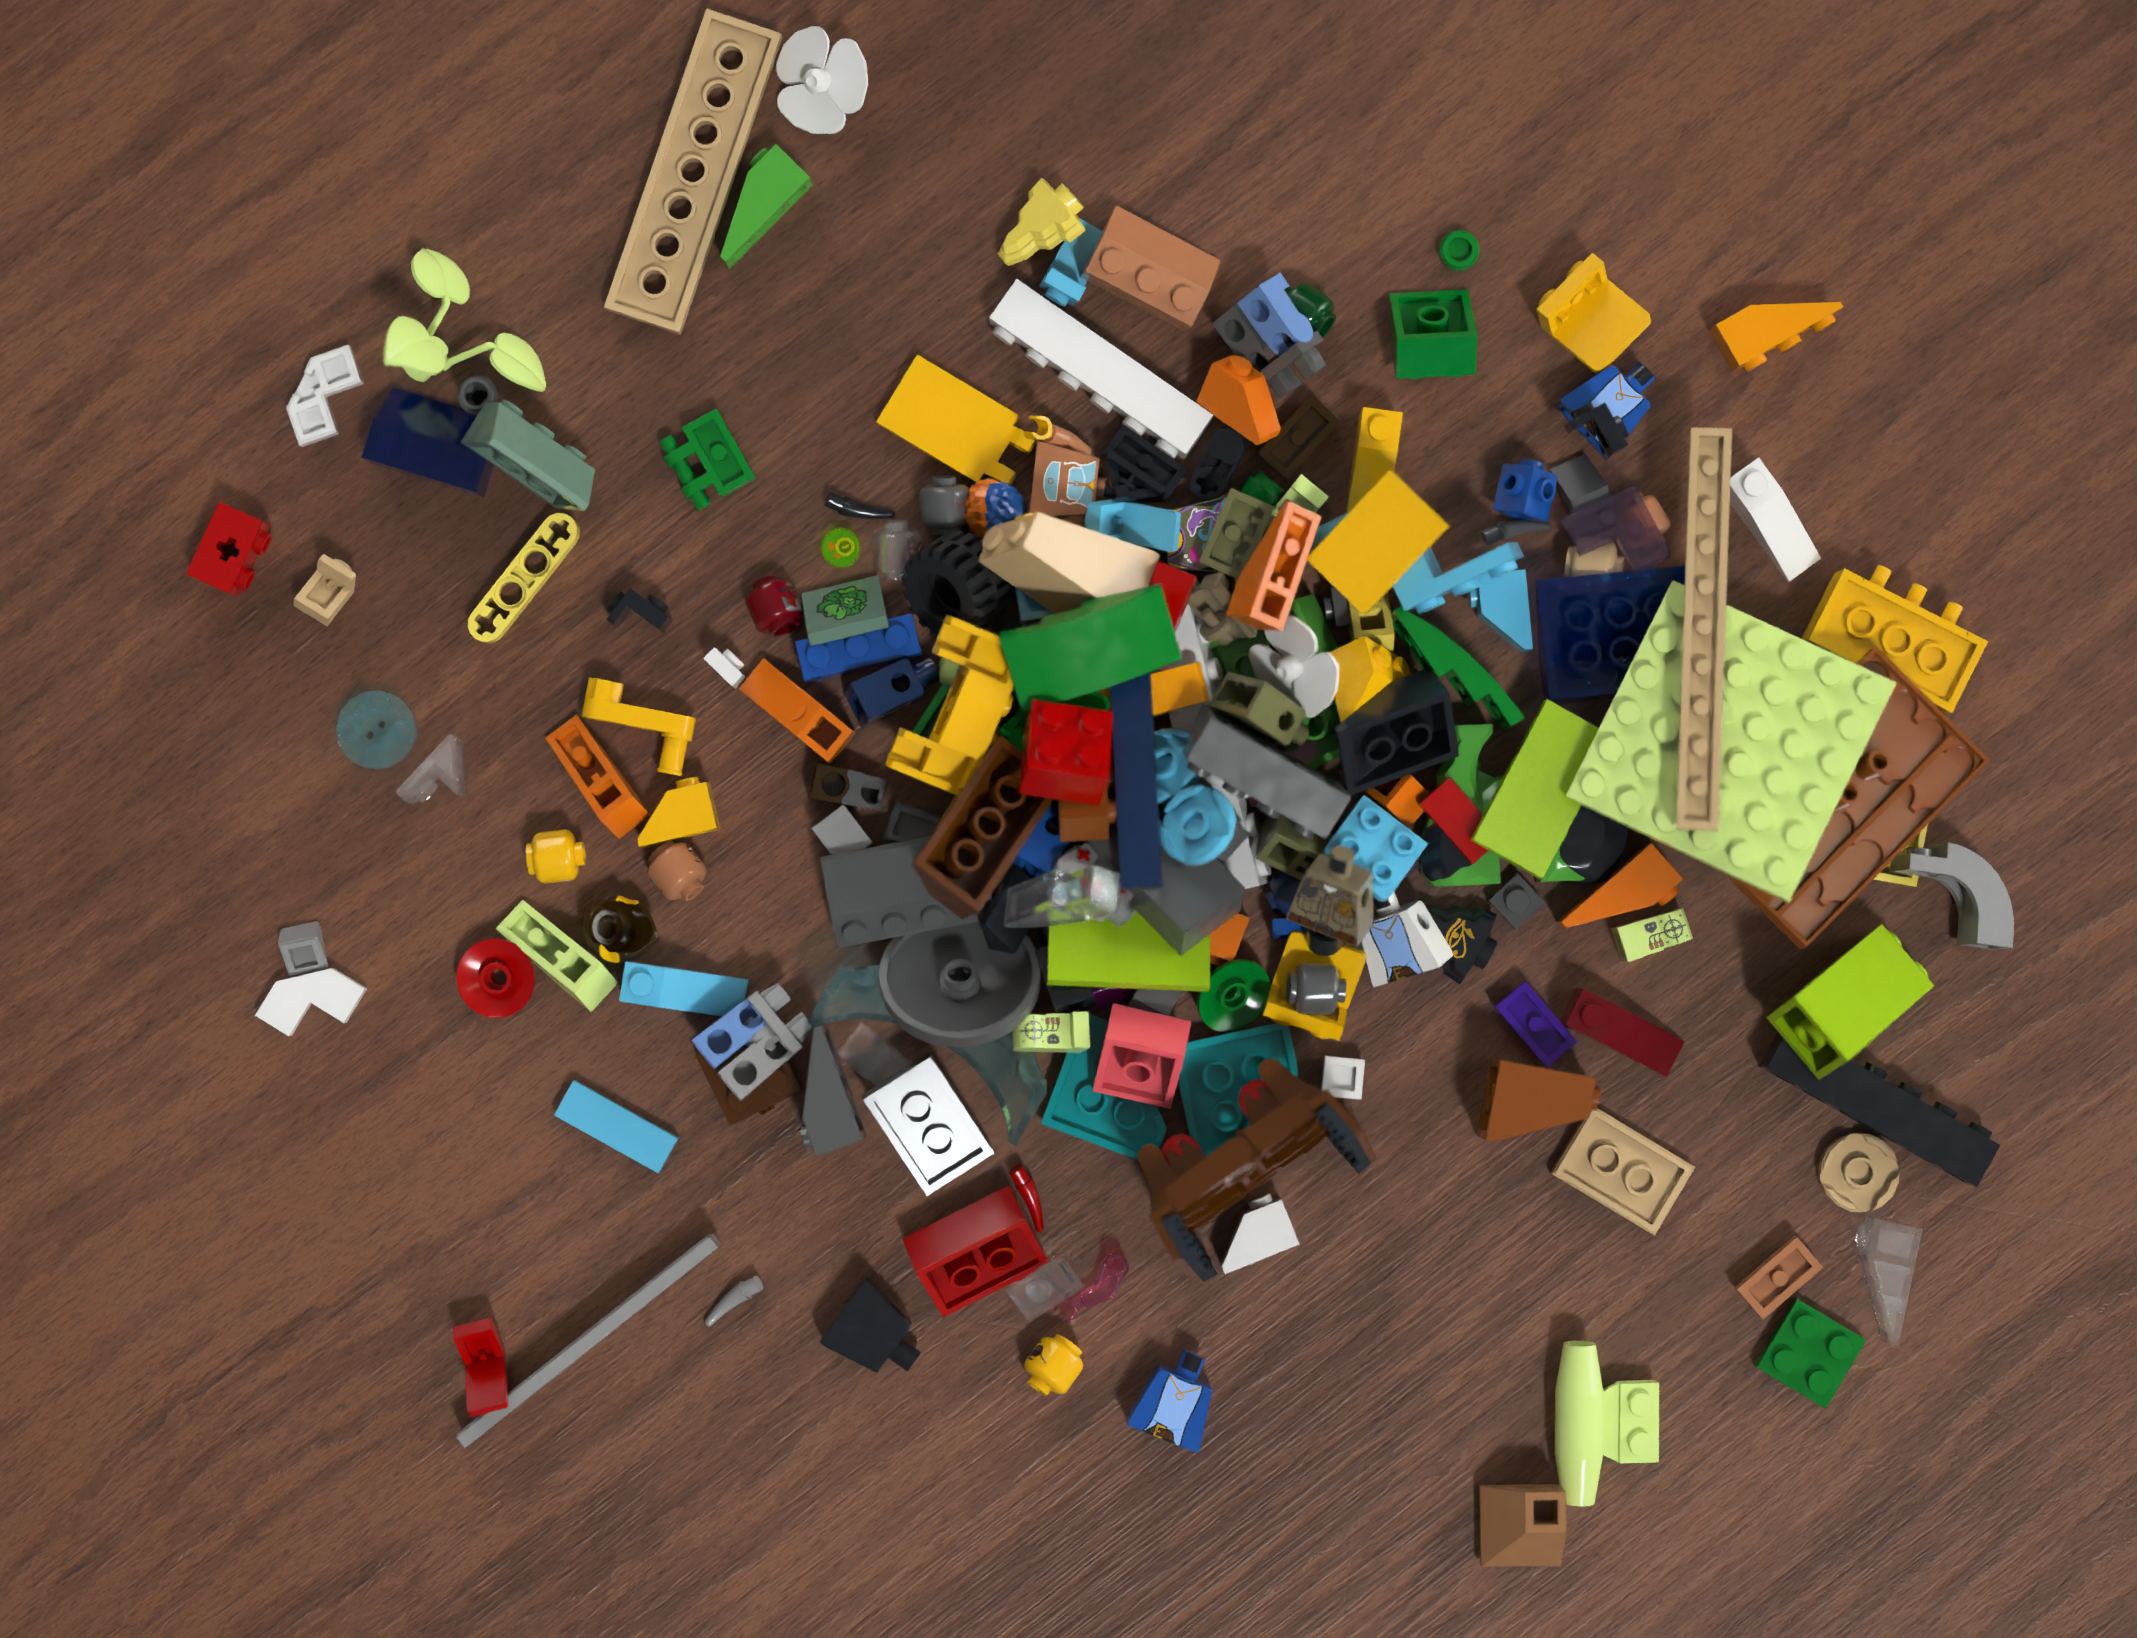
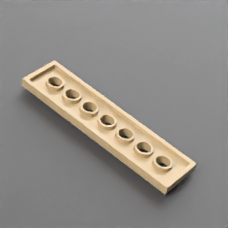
[604,8,783,335]

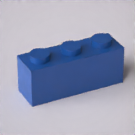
[795,613,923,684]

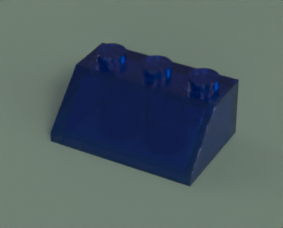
[362,387,494,498]

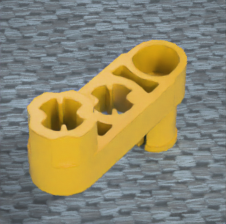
[581,677,696,776]

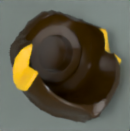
[581,896,659,963]

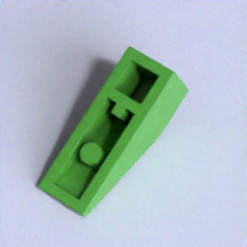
[720,144,813,269]

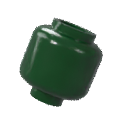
[1284,282,1336,338]

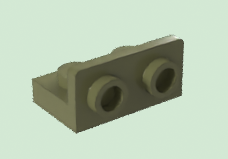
[1199,488,1277,579]

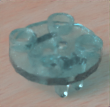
[336,690,418,770]

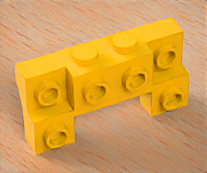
[885,615,1014,796]

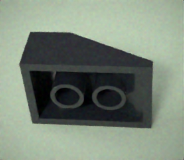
[1334,668,1459,796]

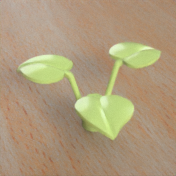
[384,248,546,392]

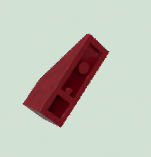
[1560,988,1684,1077]

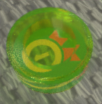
[821,527,861,568]

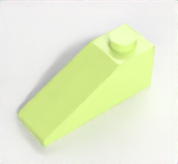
[496,899,618,1012]

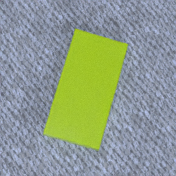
[1470,699,1599,879]
[1047,905,1210,992]

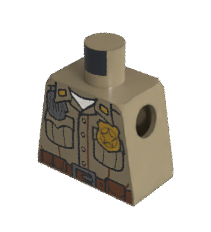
[1287,846,1373,947]

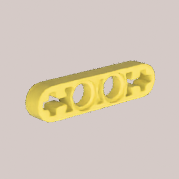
[468,513,580,643]

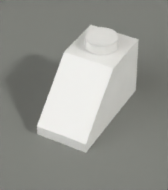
[1220,1193,1299,1274]

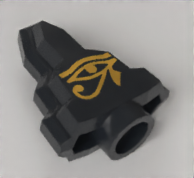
[1425,905,1497,985]

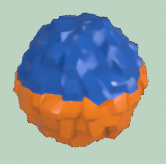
[965,478,1026,538]

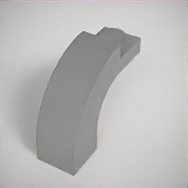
[1890,843,2014,950]

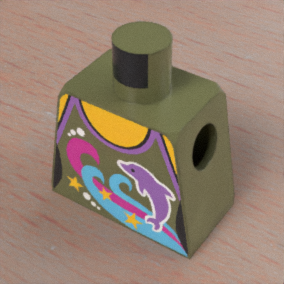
[1142,497,1231,577]

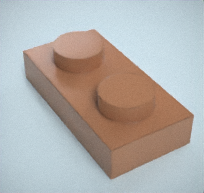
[1734,1236,1823,1320]

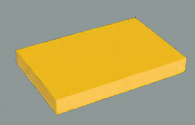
[1307,470,1450,615]

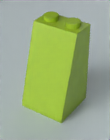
[1766,924,1934,1080]

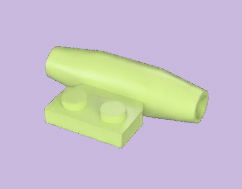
[1555,1341,1659,1506]

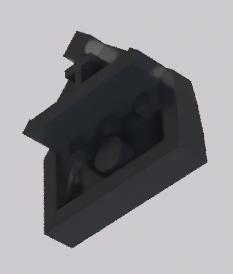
[1100,424,1188,502]

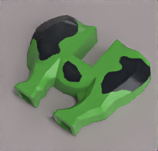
[1419,723,1628,887]

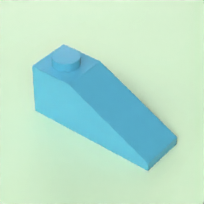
[619,961,749,1016]

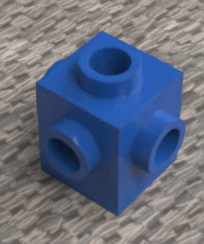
[1493,459,1558,522]

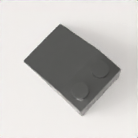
[799,1023,867,1157]

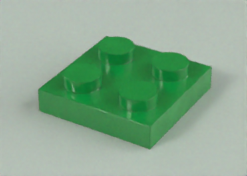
[1754,1297,1866,1409]

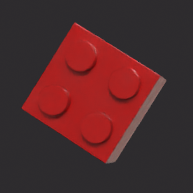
[1019,699,1113,806]

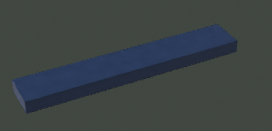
[1110,672,1163,890]

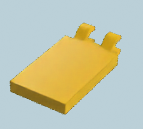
[876,354,1037,485]

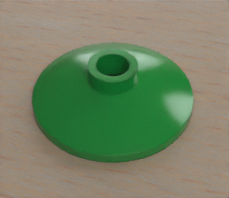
[1197,959,1270,1032]

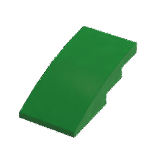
[999,584,1182,711]
[1391,606,1525,731]

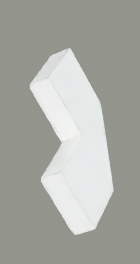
[286,345,364,447]
[255,968,367,1036]

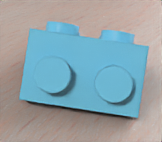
[1322,795,1428,901]

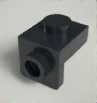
[1565,402,1629,457]
[607,588,673,633]

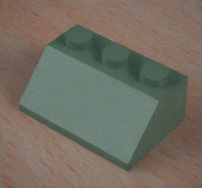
[461,400,595,511]

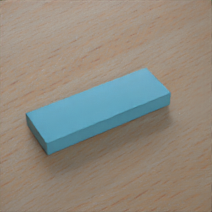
[554,1080,679,1173]

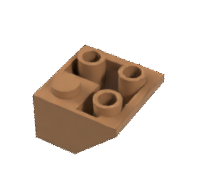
[1479,1484,1566,1567]

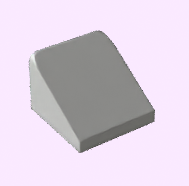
[278,921,329,977]

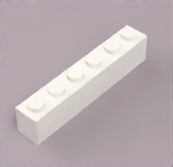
[989,279,1213,459]

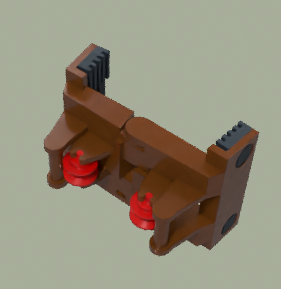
[1137,1058,1377,1286]

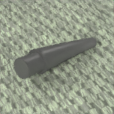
[1481,519,1551,546]

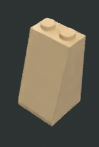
[978,512,1160,614]

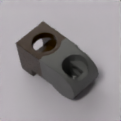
[808,763,888,811]

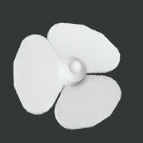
[776,26,868,134]
[1249,615,1339,718]

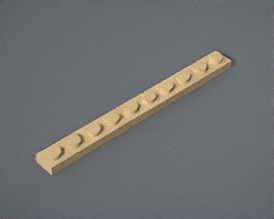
[1676,427,1732,832]

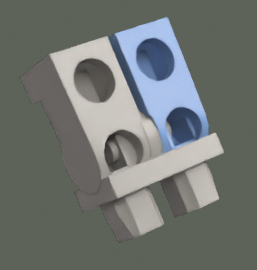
[691,983,814,1102]

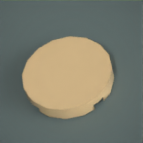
[1818,1133,1900,1212]

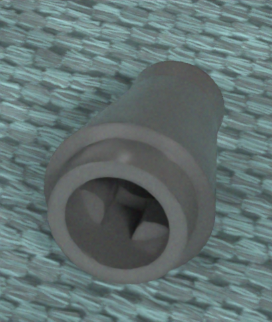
[458,375,498,415]

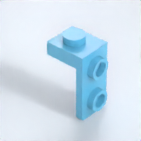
[1038,218,1102,307]
[1084,499,1181,552]

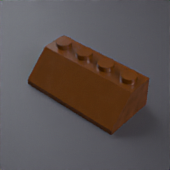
[911,736,1054,920]

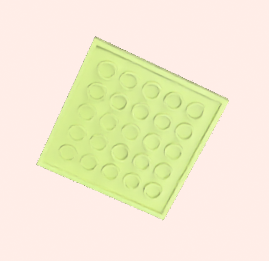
[1566,580,1896,903]

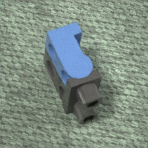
[1212,272,1326,399]

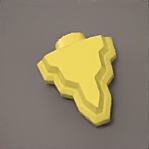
[998,178,1086,266]

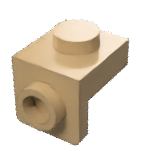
[293,554,356,626]

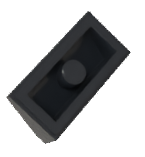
[980,864,1045,954]

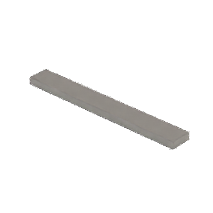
[456,1233,721,1448]

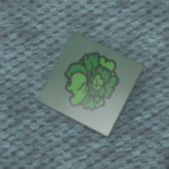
[801,575,889,646]

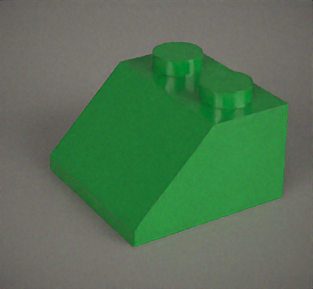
[1389,289,1478,380]

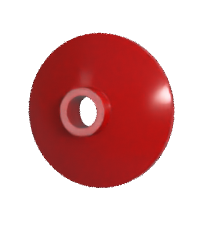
[456,938,536,1018]

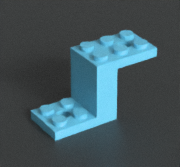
[1306,512,1524,614]

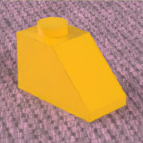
[637,777,721,848]

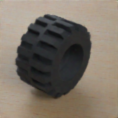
[902,531,1011,637]

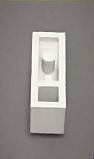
[1730,458,1821,582]

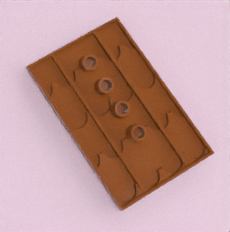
[1722,647,1990,950]

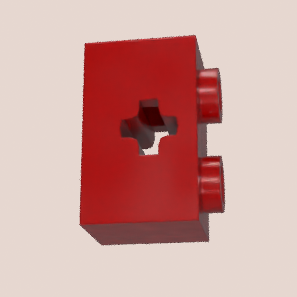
[186,501,272,597]

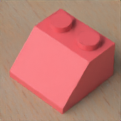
[1092,1003,1191,1109]

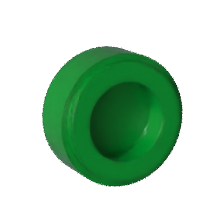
[1439,230,1480,272]

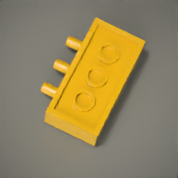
[1801,565,1988,714]

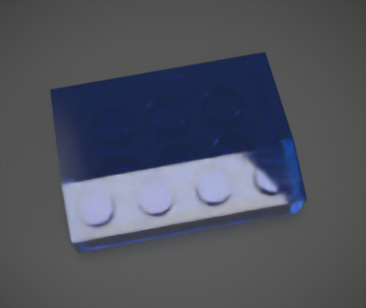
[1535,565,1686,703]

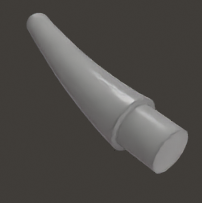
[705,1276,763,1327]

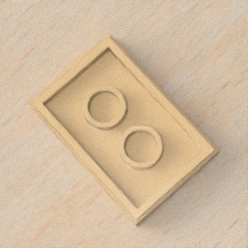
[1550,1108,1695,1236]

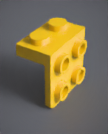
[1536,253,1651,373]
[1263,930,1366,1041]

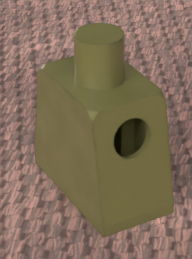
[1209,671,1309,747]

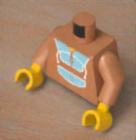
[1015,415,1115,527]

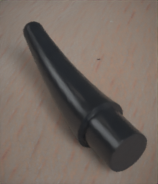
[824,491,895,519]

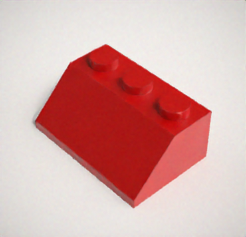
[902,1185,1050,1317]

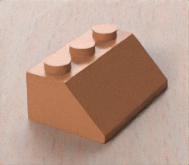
[1080,205,1221,332]

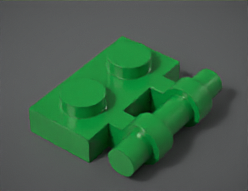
[659,408,756,512]

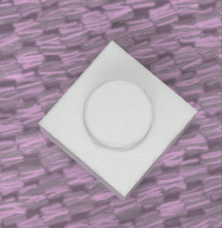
[703,647,747,689]
[1321,1055,1365,1100]

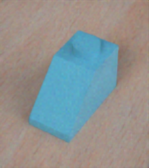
[1468,569,1533,653]

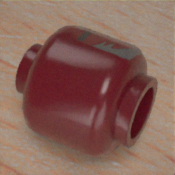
[746,575,804,637]

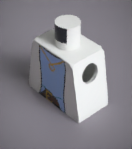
[1362,892,1453,987]

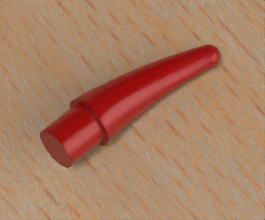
[1009,1164,1044,1233]

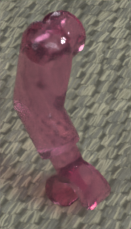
[1054,1253,1129,1323]

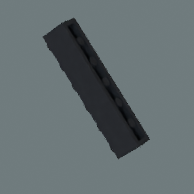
[1759,1032,2000,1187]

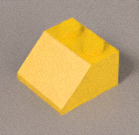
[1329,636,1411,723]

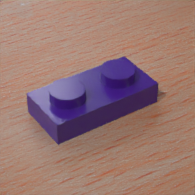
[1493,981,1577,1068]

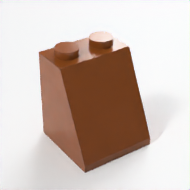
[1476,1057,1600,1142]

